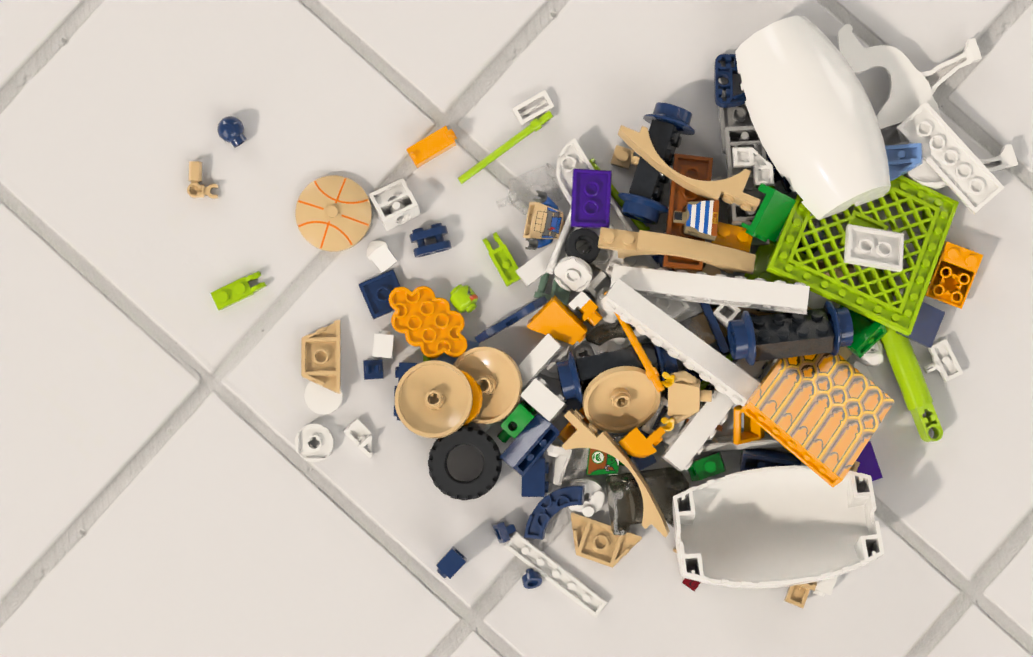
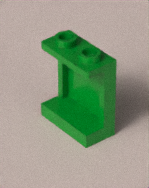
[741,183,796,242]
[839,305,887,358]

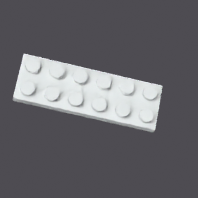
[896,102,1005,214]

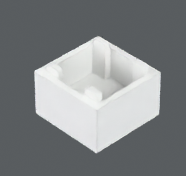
[520,378,568,423]

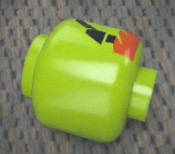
[450,284,478,313]

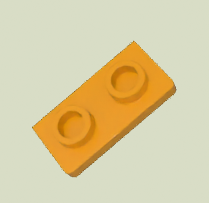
[711,222,753,253]

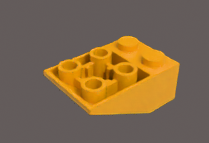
[925,241,983,309]

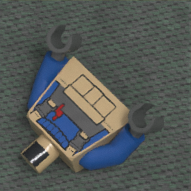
[523,190,565,250]

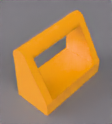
[733,405,765,445]

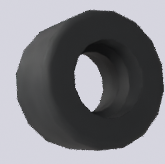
[565,228,601,264]

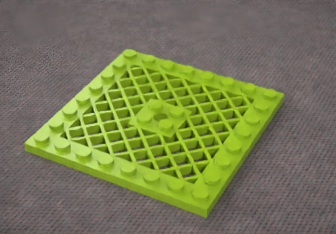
[766,175,959,336]

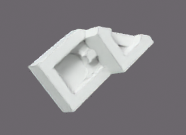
[344,418,372,458]

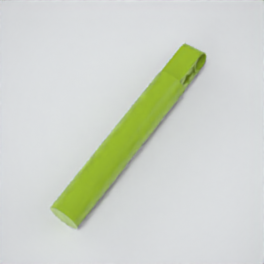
[856,269,943,442]

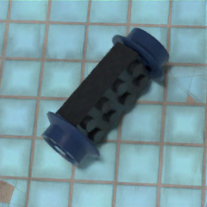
[618,102,695,225]
[727,301,853,366]
[556,339,678,404]

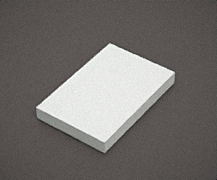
[844,224,904,272]

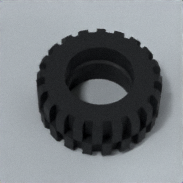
[428,426,502,500]

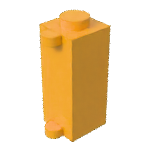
[406,126,457,168]

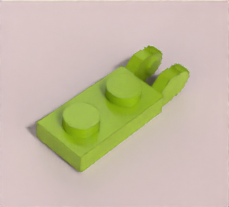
[482,232,521,287]
[211,271,266,311]

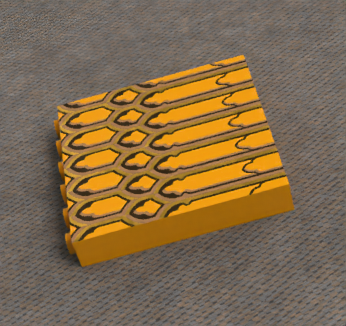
[741,353,895,487]

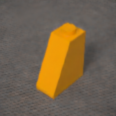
[527,296,587,345]

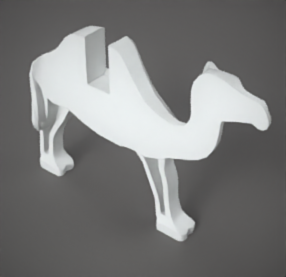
[838,24,1018,189]

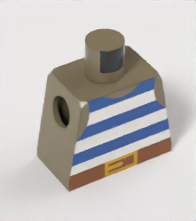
[673,200,719,241]

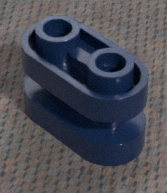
[409,223,452,258]

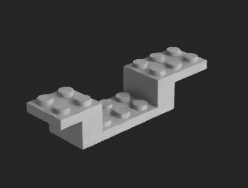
[719,97,769,246]

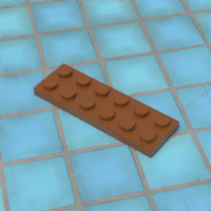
[663,153,713,271]

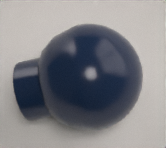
[217,116,247,148]

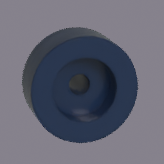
[522,568,542,589]

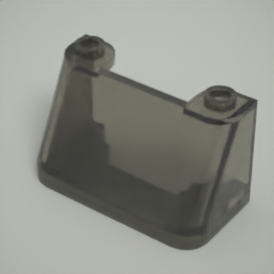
[605,467,689,535]

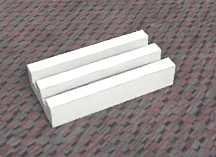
[512,90,554,126]

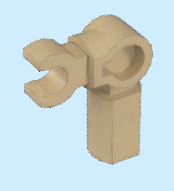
[187,161,218,199]

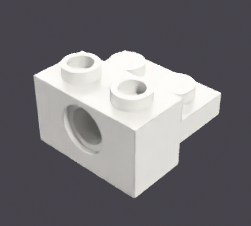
[369,178,421,231]

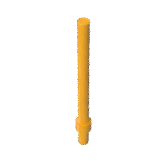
[604,292,665,392]

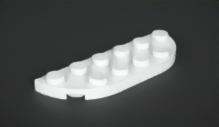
[556,138,632,236]

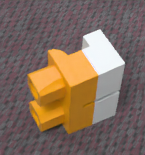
[567,291,603,327]

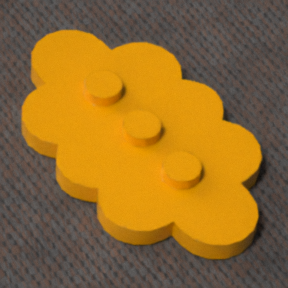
[389,286,468,359]

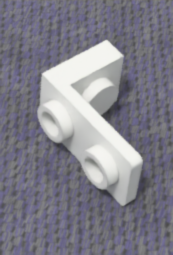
[546,442,572,486]

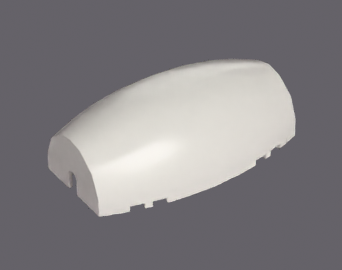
[735,16,891,220]
[672,465,884,588]

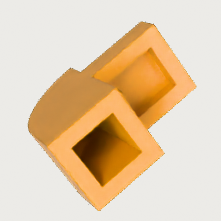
[618,426,666,458]

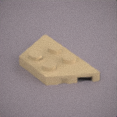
[301,320,341,394]
[571,512,642,568]

